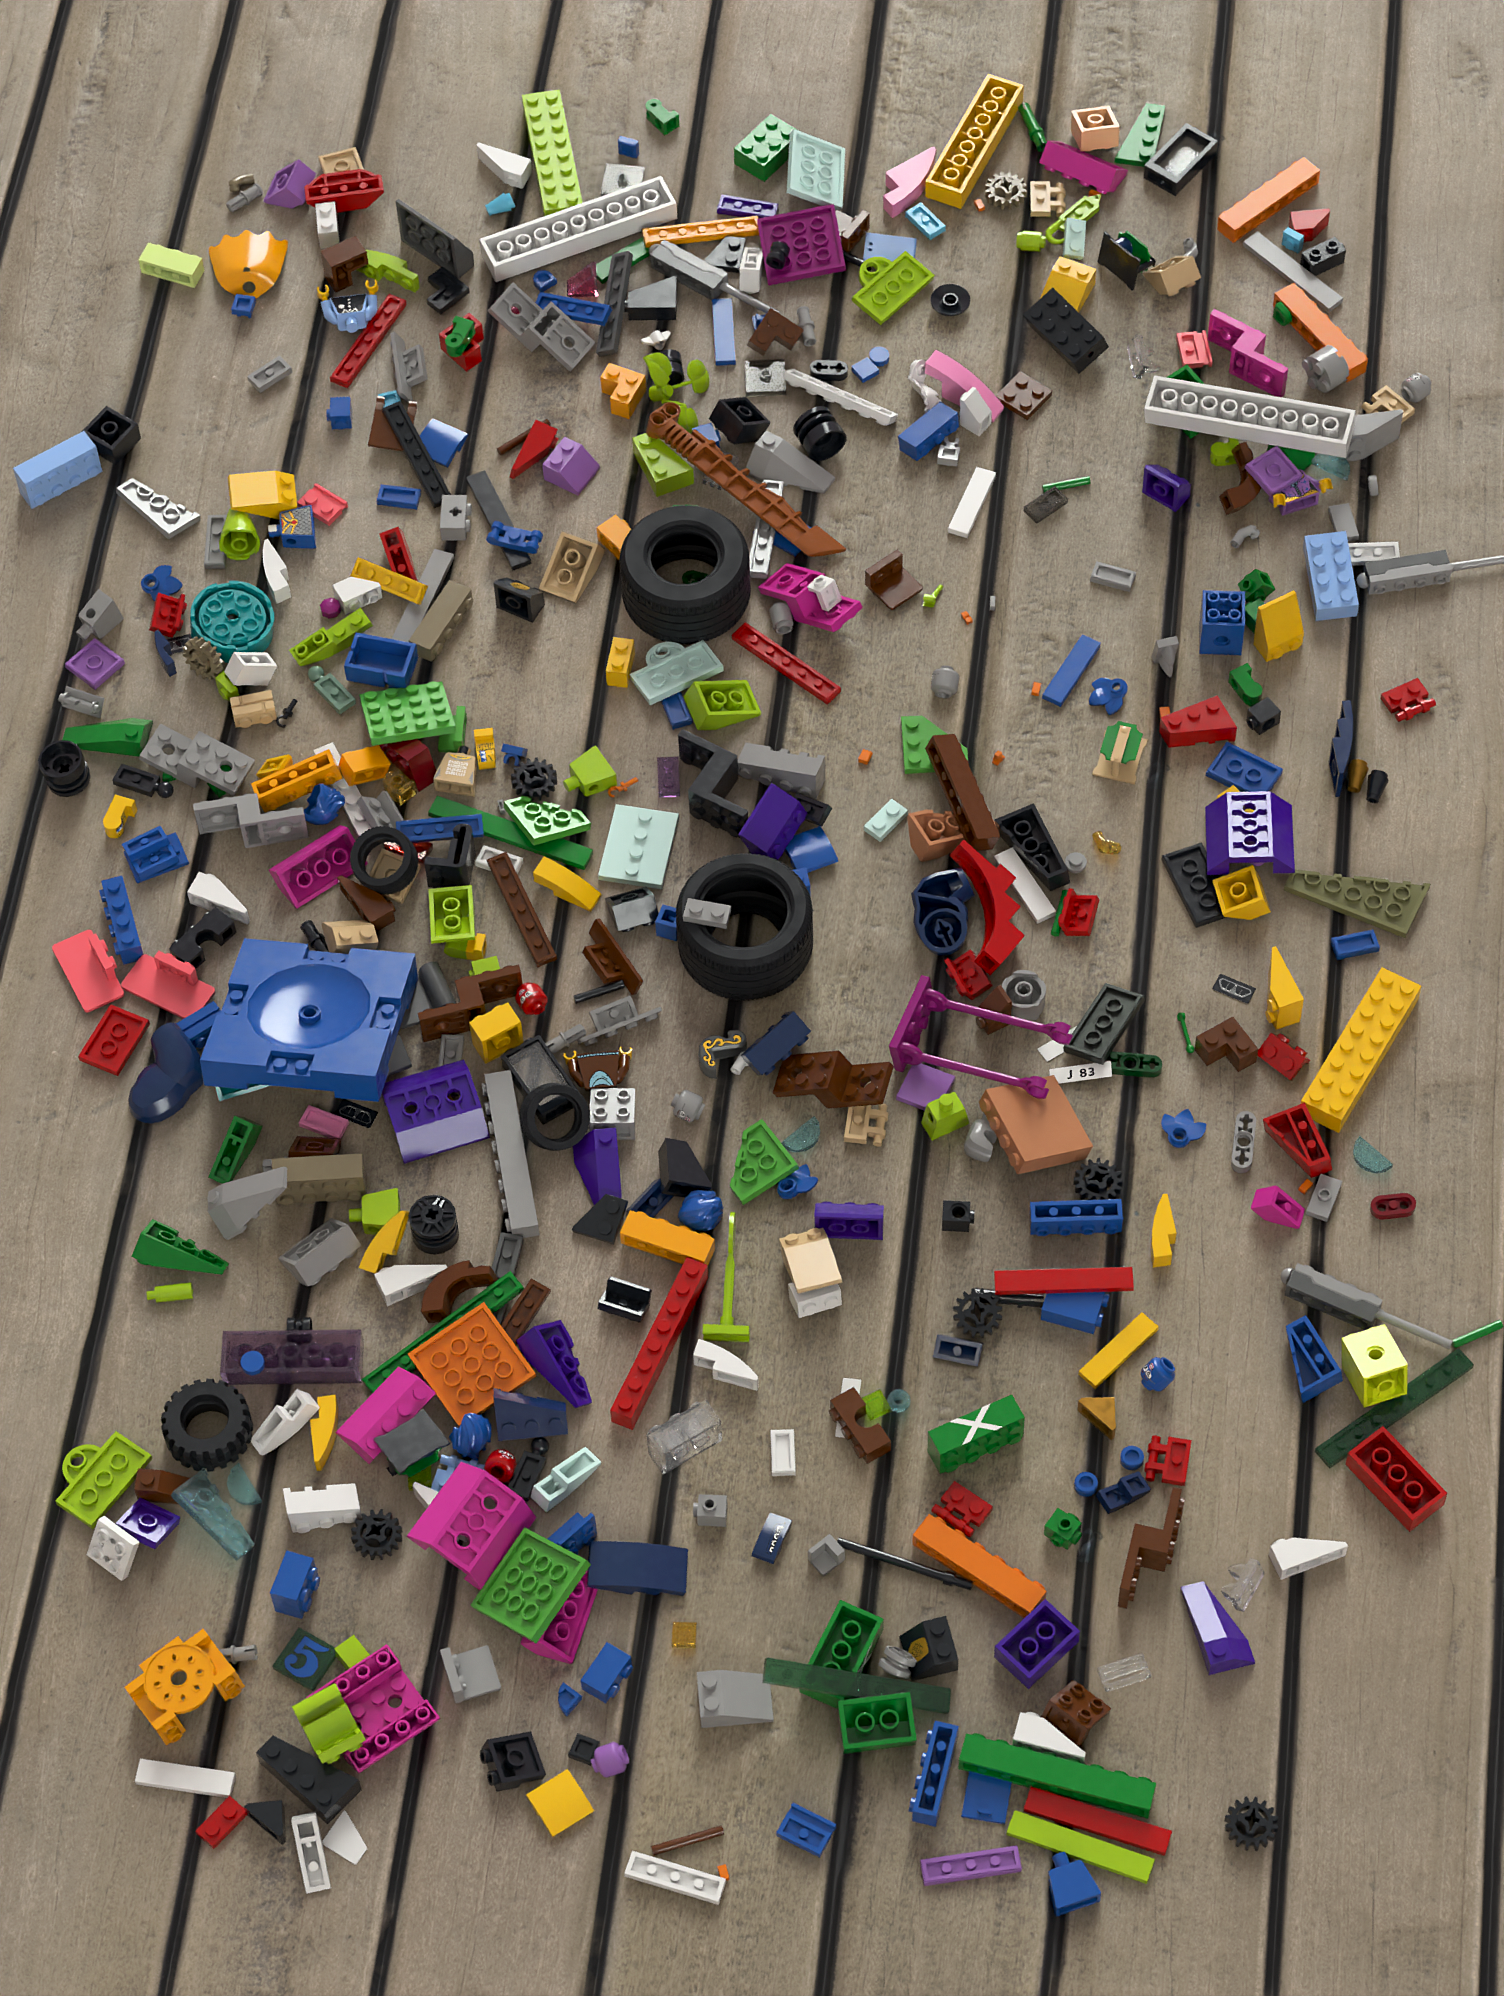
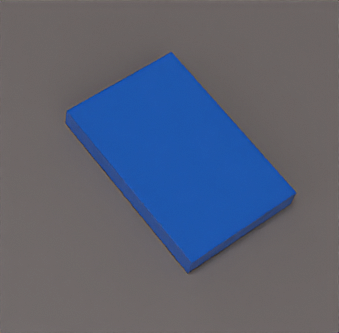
[1206,742,1283,792]

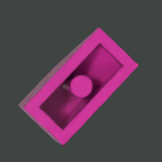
[1251,1185,1305,1229]

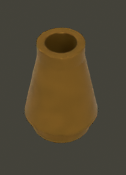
[1348,759,1369,793]

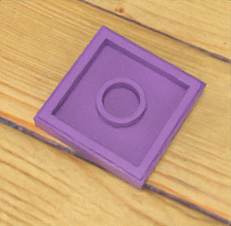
[1245,446,1303,498]
[65,638,125,690]
[896,1063,955,1111]

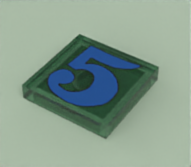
[272,1627,336,1691]

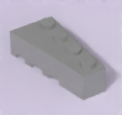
[738,743,825,799]

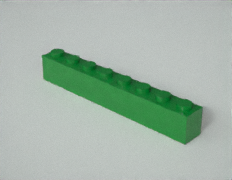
[958,1733,1156,1819]

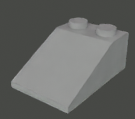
[1342,409,1403,462]
[697,1670,774,1728]

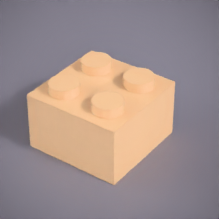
[1071,106,1119,152]

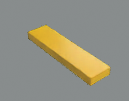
[350,557,428,605]
[1078,1312,1159,1389]

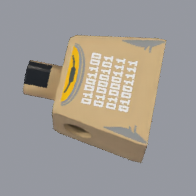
[433,746,477,797]

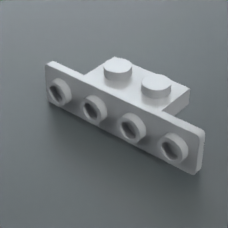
[390,331,428,403]
[577,995,662,1046]

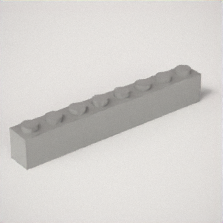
[481,1070,540,1238]

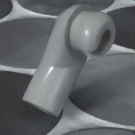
[1183,238,1198,258]
[1230,525,1260,548]

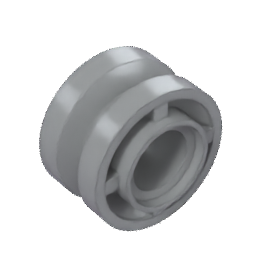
[878,1646,917,1679]

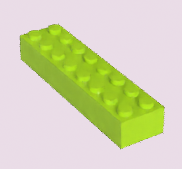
[522,89,583,216]

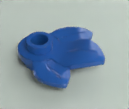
[141,565,183,601]
[1089,678,1128,715]
[1161,1109,1206,1148]
[777,1164,818,1199]

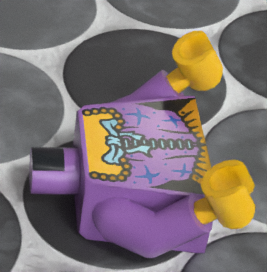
[1268,469,1333,516]

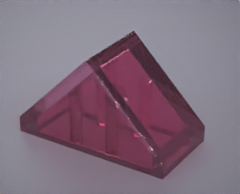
[567,261,598,298]

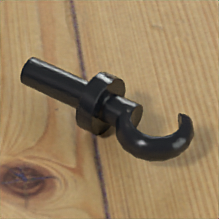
[276,699,297,728]

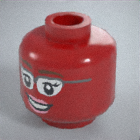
[515,982,548,1015]
[484,1449,517,1483]

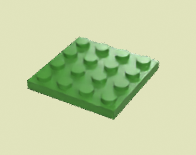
[359,681,456,746]
[470,1527,591,1643]

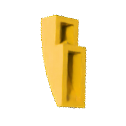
[533,857,601,912]
[1151,1194,1177,1268]
[359,1210,409,1274]
[310,1394,338,1471]

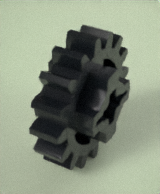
[511,757,557,801]
[1073,1158,1123,1200]
[953,1288,1002,1339]
[351,1509,403,1560]
[1224,1796,1278,1851]

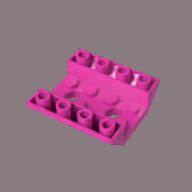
[406,1462,537,1591]
[306,1644,440,1773]

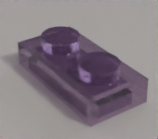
[657,756,680,798]

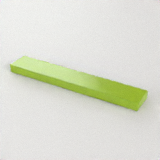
[1006,1810,1155,1884]

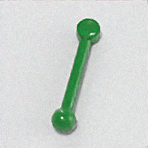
[1177,1012,1195,1054]

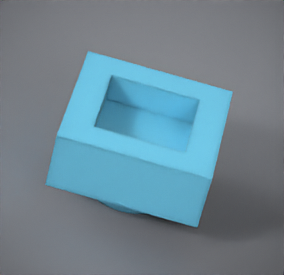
[1282,227,1304,253]

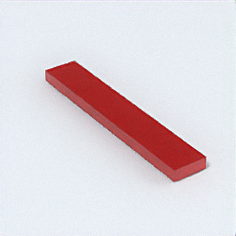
[330,294,407,388]
[732,622,841,705]
[994,1267,1134,1295]
[1023,1787,1172,1856]

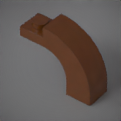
[1219,442,1262,515]
[421,1260,498,1323]

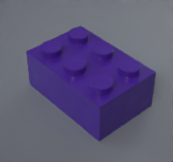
[994,1599,1080,1689]

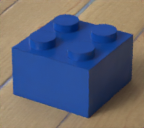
[270,1551,320,1619]

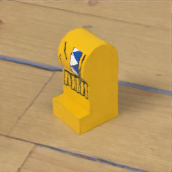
[474,728,496,770]
[103,795,138,839]

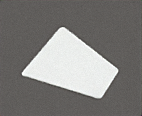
[322,1811,367,1864]

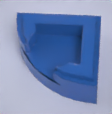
[558,1682,582,1717]

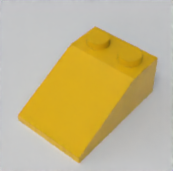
[1040,256,1096,312]
[228,471,297,520]
[1253,590,1304,662]
[1265,946,1304,1030]

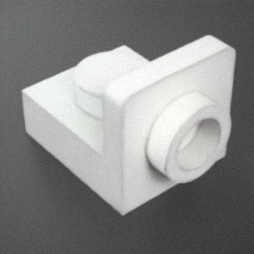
[807,575,842,612]

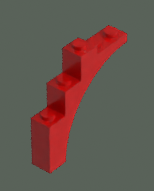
[950,840,1025,975]

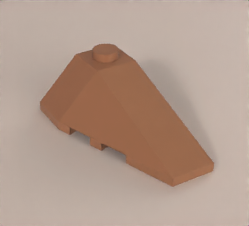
[907,810,995,862]

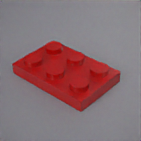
[78,1004,150,1076]

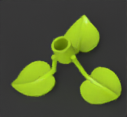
[643,353,710,434]

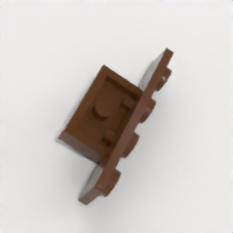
[582,918,643,995]

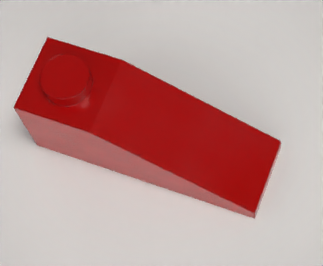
[509,420,559,479]
[379,527,418,581]

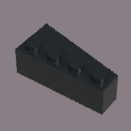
[994,803,1070,891]

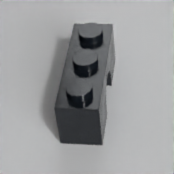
[169,907,237,969]

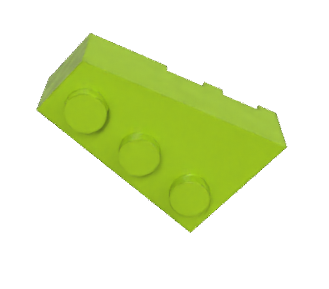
[632,433,694,497]

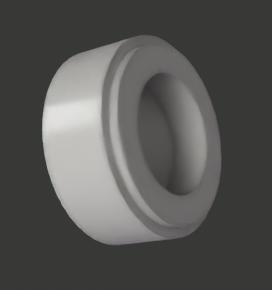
[1368,475,1378,496]

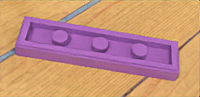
[920,1846,1022,1886]

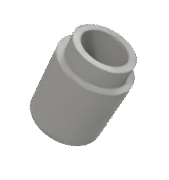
[769,602,793,634]

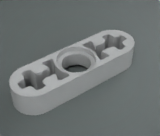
[1231,1111,1256,1173]

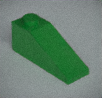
[208,1116,263,1184]

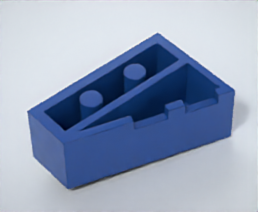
[1286,1315,1343,1403]

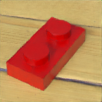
[195,1796,247,1849]

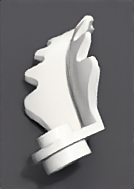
[908,359,942,413]

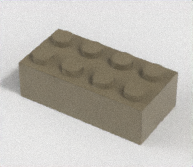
[272,1153,367,1205]

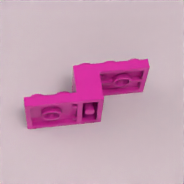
[1207,309,1288,397]
[758,563,863,632]

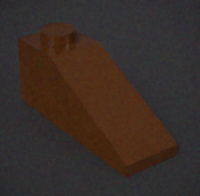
[337,875,396,932]
[134,1468,211,1507]

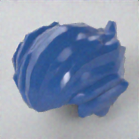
[304,783,345,825]
[678,1190,724,1231]
[448,1413,492,1461]

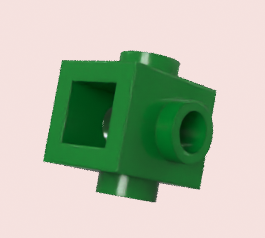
[1238,569,1276,602]
[1044,1508,1082,1550]

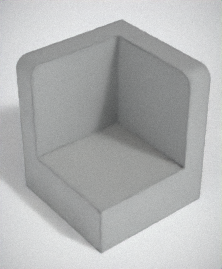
[808,1534,845,1576]

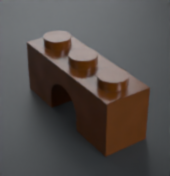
[829,1387,891,1464]

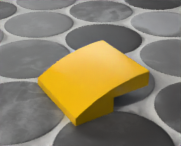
[526,1769,594,1837]

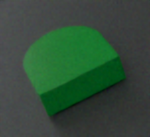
[1273,301,1292,326]

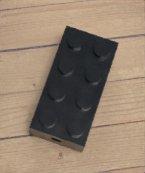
[1023,288,1109,374]

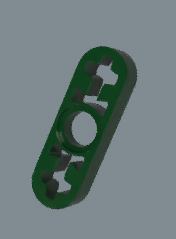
[1107,1051,1162,1078]

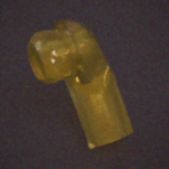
[1092,831,1121,855]

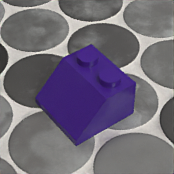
[1142,464,1191,512]

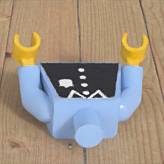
[317,280,379,333]

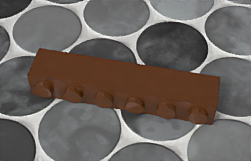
[925,734,1000,851]

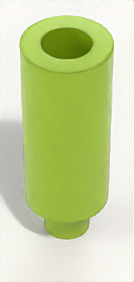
[147,1282,193,1303]

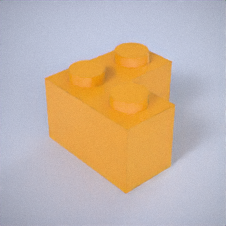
[600,363,647,419]

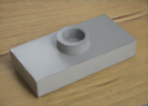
[1306,1174,1342,1222]

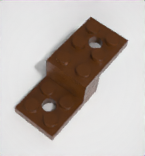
[418,964,523,1042]
[773,1050,894,1109]
[1118,1487,1185,1609]

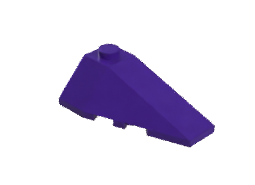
[573,1127,624,1219]
[516,1320,592,1408]
[1180,1581,1255,1675]

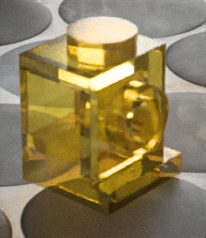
[383,769,417,806]

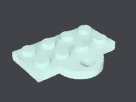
[630,640,724,705]

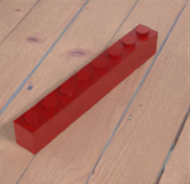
[610,1257,708,1430]

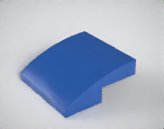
[420,419,468,468]
[122,826,180,880]
[784,826,838,873]

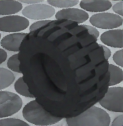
[161,1378,253,1472]

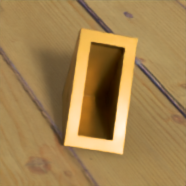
[1077,1398,1116,1441]

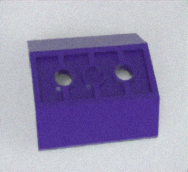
[1205,791,1295,875]
[381,1059,490,1164]

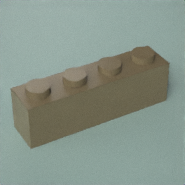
[409,580,474,662]

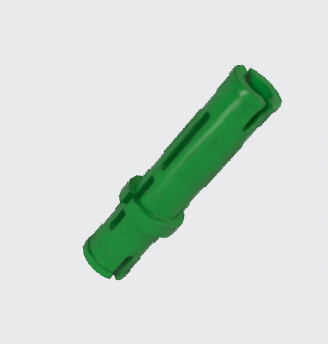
[1018,103,1047,152]

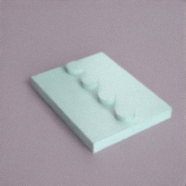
[787,129,845,211]
[598,804,679,889]

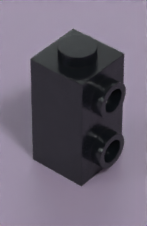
[1300,237,1346,276]

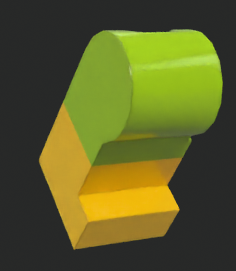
[444,933,487,961]

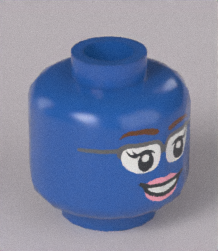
[1141,1357,1175,1392]

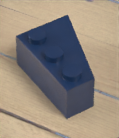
[741,1011,811,1076]
[494,1388,568,1441]

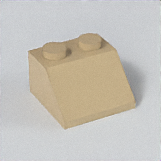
[1143,256,1201,296]
[322,920,379,954]

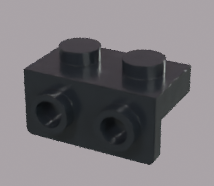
[597,1276,652,1323]

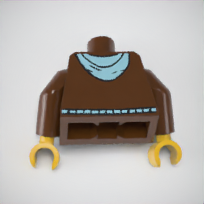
[564,1047,632,1092]

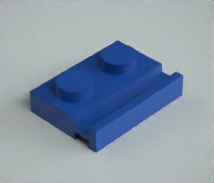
[776,1803,836,1858]

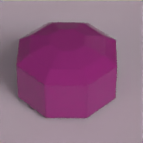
[320,597,341,619]

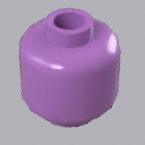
[591,1742,629,1778]

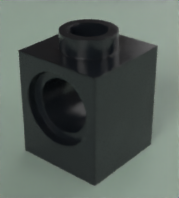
[1246,697,1281,735]
[942,1200,975,1232]

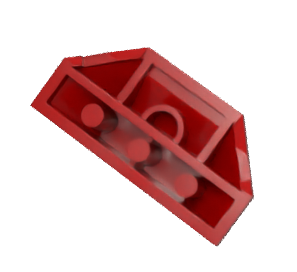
[304,169,384,213]

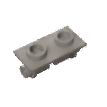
[58,686,105,718]

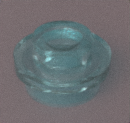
[887,1389,911,1412]

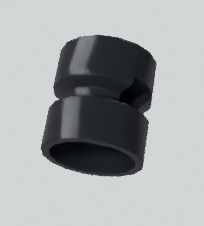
[660,349,685,386]

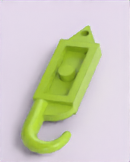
[1045,194,1101,245]

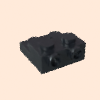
[480,1731,546,1792]

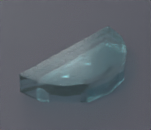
[1311,454,1350,481]
[781,1116,820,1152]
[1353,1136,1393,1173]
[227,1463,262,1505]

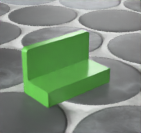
[438,706,467,753]

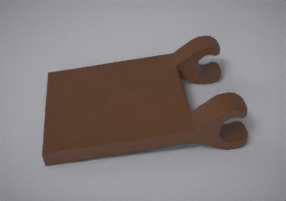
[368,396,417,452]

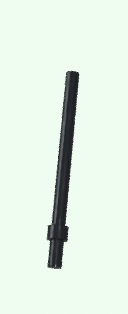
[837,1537,974,1591]

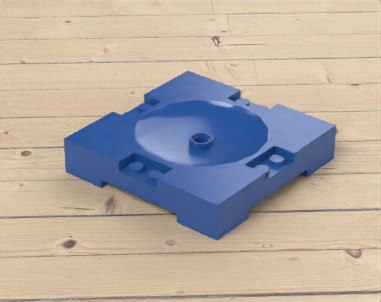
[200,938,418,1102]

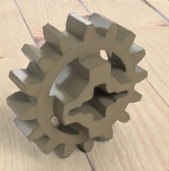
[985,172,1027,210]
[182,636,224,680]

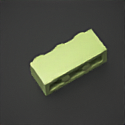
[138,243,204,288]

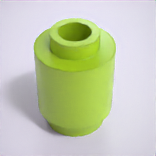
[1016,231,1046,252]

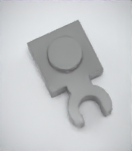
[937,437,960,466]

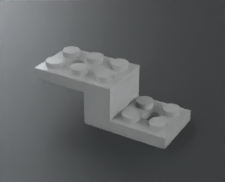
[488,282,595,371]
[139,723,255,796]
[193,793,309,848]

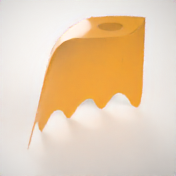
[209,230,288,298]

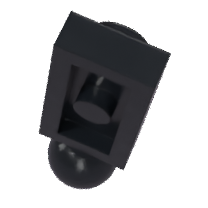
[112,764,174,798]
[786,792,832,827]
[508,1437,549,1502]

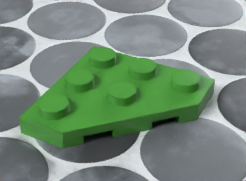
[901,715,968,774]
[504,796,591,845]
[730,1119,799,1205]

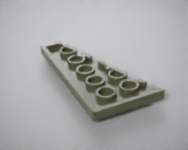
[1284,870,1431,938]

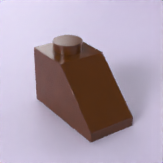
[975,985,1012,1035]

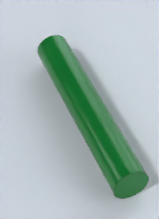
[1042,476,1091,493]
[1051,890,1068,937]
[1452,1319,1503,1349]

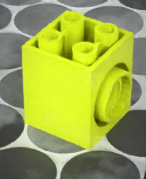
[1342,1324,1408,1408]

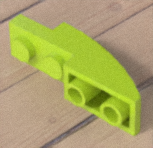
[357,250,420,293]
[289,607,373,666]

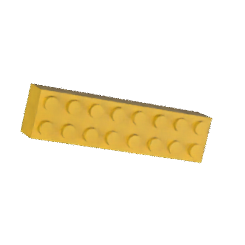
[925,74,1024,209]
[1301,967,1422,1133]

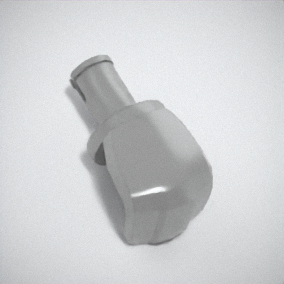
[964,1113,997,1162]

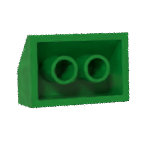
[838,1692,917,1754]

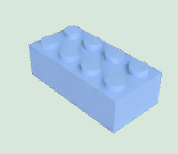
[13,431,102,509]
[1303,531,1359,621]

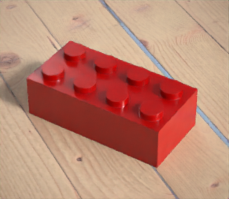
[1345,1426,1447,1532]

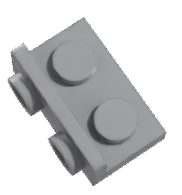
[357,791,404,829]

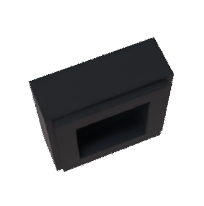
[568,1733,600,1766]

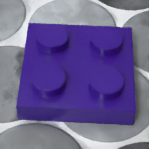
[115,1498,180,1549]

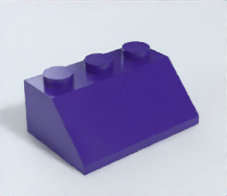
[738,783,807,860]
[814,1201,884,1240]

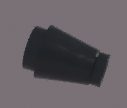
[1366,770,1389,803]

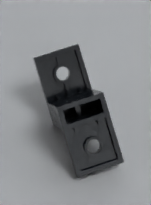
[678,729,748,838]

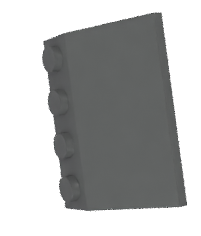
[396,199,474,279]

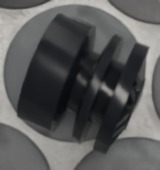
[793,406,847,461]
[38,740,91,797]
[408,1195,459,1255]

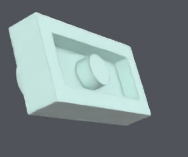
[1063,218,1086,260]
[864,799,908,842]

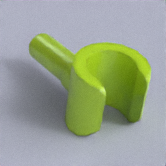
[923,584,943,608]

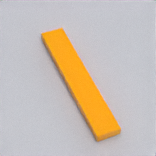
[642,216,759,248]

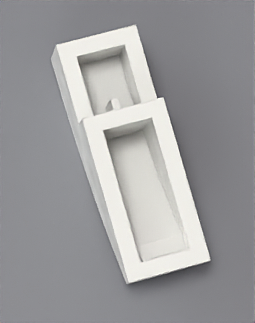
[263,539,291,604]
[693,1339,759,1391]
[251,1389,320,1456]

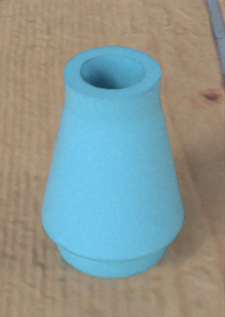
[485,193,515,216]

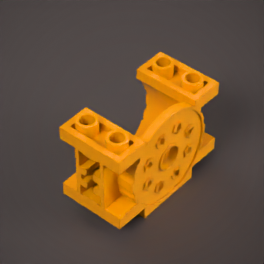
[124,1629,245,1746]

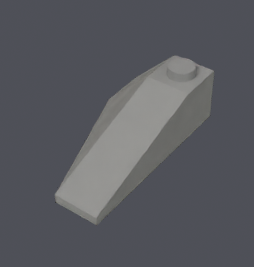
[746,431,835,493]
[207,1167,287,1240]

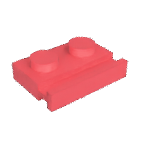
[1176,330,1213,369]
[297,483,348,526]

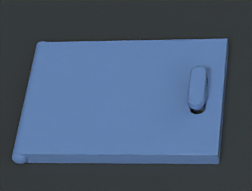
[863,232,917,262]

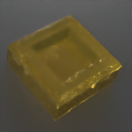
[672,1622,697,1648]

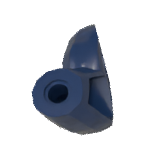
[911,867,975,956]
[128,1022,203,1124]

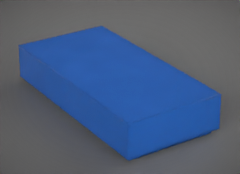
[376,484,421,510]
[661,692,693,730]
[1331,929,1380,960]

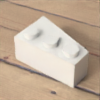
[283,1483,362,1533]

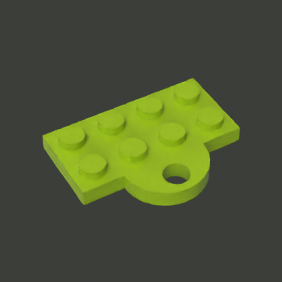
[852,251,934,325]
[56,1431,153,1529]

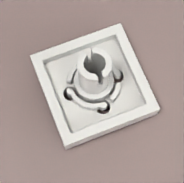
[87,1516,139,1581]

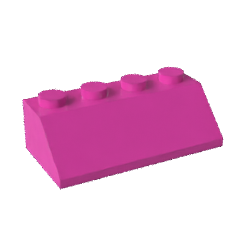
[1039,141,1128,194]
[269,825,368,909]
[335,1366,436,1464]
[520,1570,598,1664]

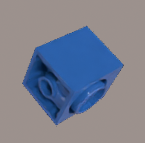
[1199,590,1245,655]

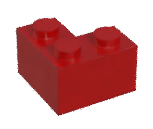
[439,313,484,372]

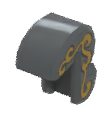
[698,1030,747,1079]

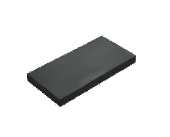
[1063,983,1145,1065]

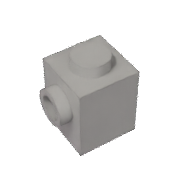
[693,1494,727,1527]

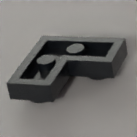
[427,267,470,315]

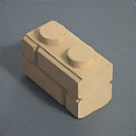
[230,690,277,728]

